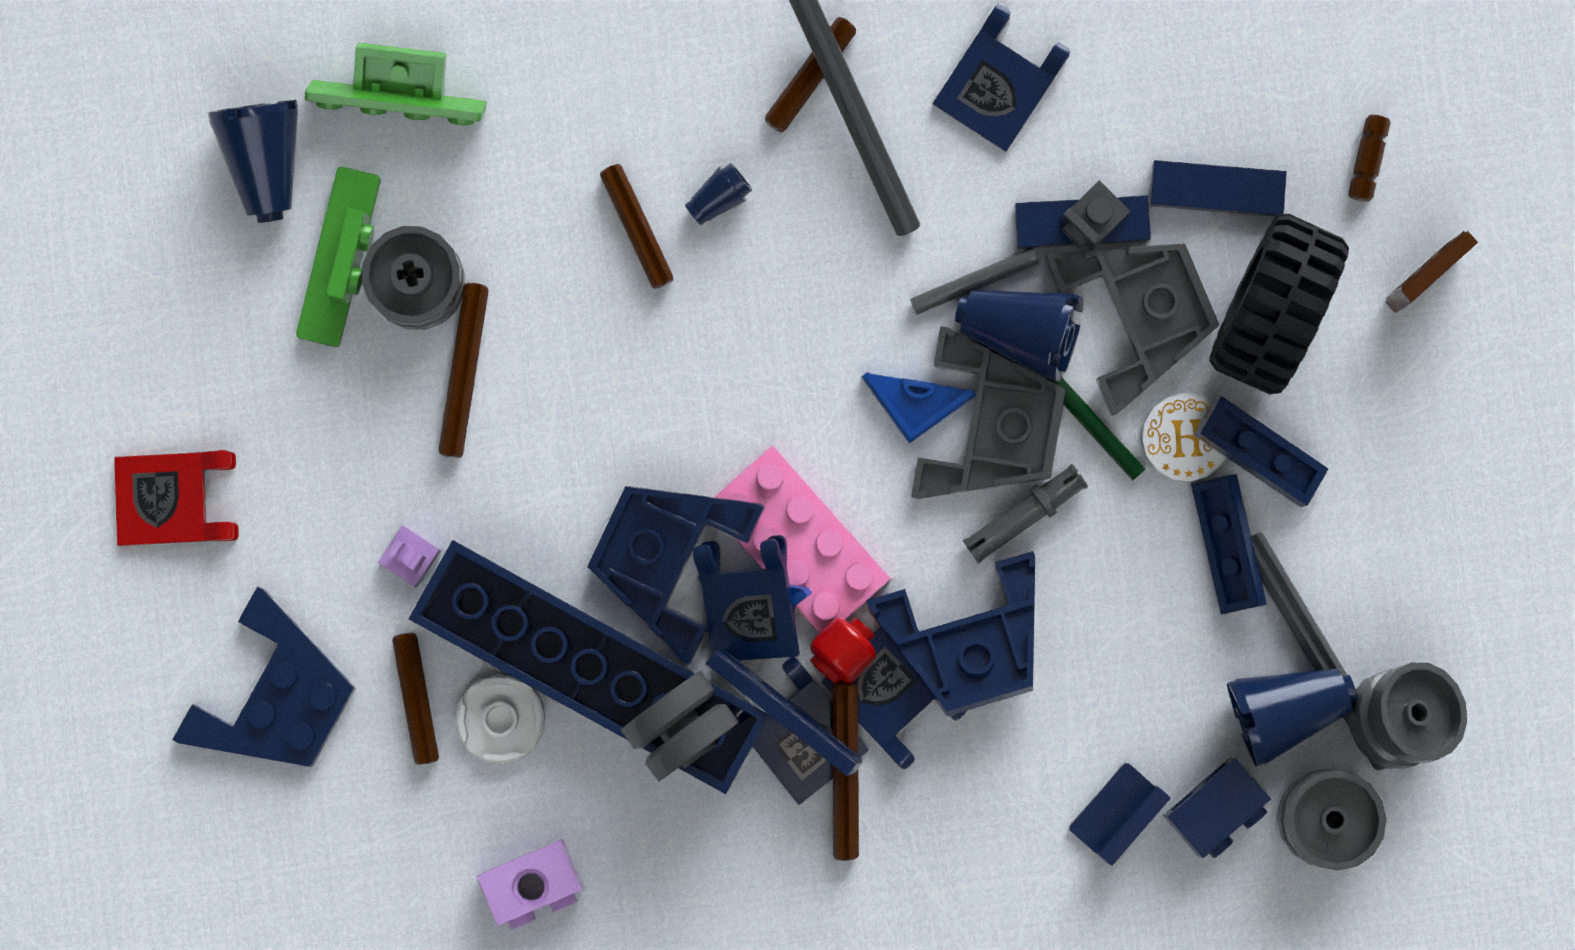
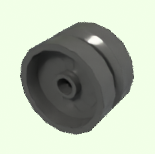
[362,226,466,330]
[1348,662,1467,769]
[621,671,739,782]
[1277,769,1387,871]

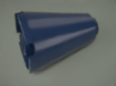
[208,100,298,223]
[955,290,1083,382]
[1227,669,1358,766]

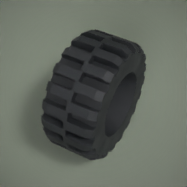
[1209,214,1349,395]

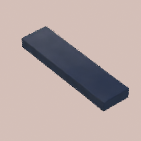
[706,650,863,776]

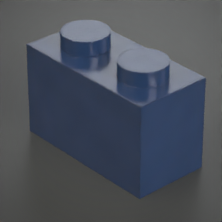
[1163,757,1271,858]

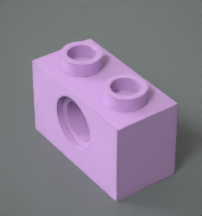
[477,839,583,930]

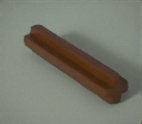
[765,17,856,133]
[600,164,673,289]
[392,633,439,765]

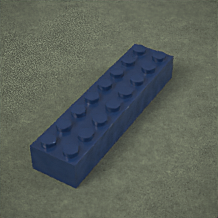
[409,540,769,794]

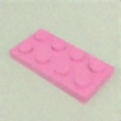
[715,445,891,633]

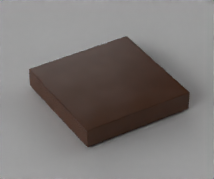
[1385,231,1478,313]

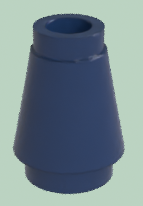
[685,163,752,225]

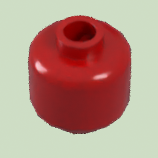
[809,618,876,685]

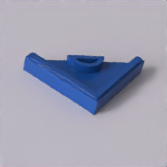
[861,372,976,444]

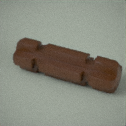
[1348,115,1391,202]

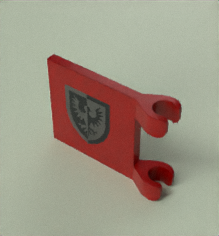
[114,450,239,546]

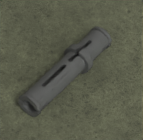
[962,464,1088,564]

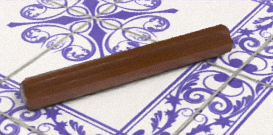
[438,283,489,458]
[832,682,859,861]

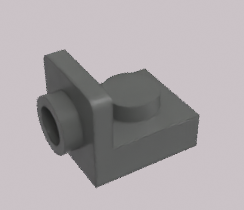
[1060,180,1131,250]

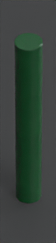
[1047,375,1146,481]

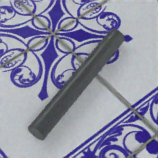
[910,248,1039,315]

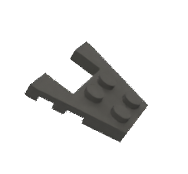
[1044,243,1220,416]
[911,326,1066,499]

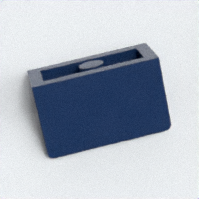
[1069,763,1171,866]

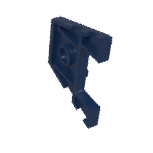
[587,486,766,664]
[867,551,1035,716]
[172,586,356,767]

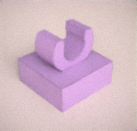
[377,525,441,588]

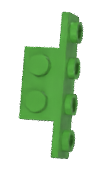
[305,43,487,126]
[296,167,381,347]

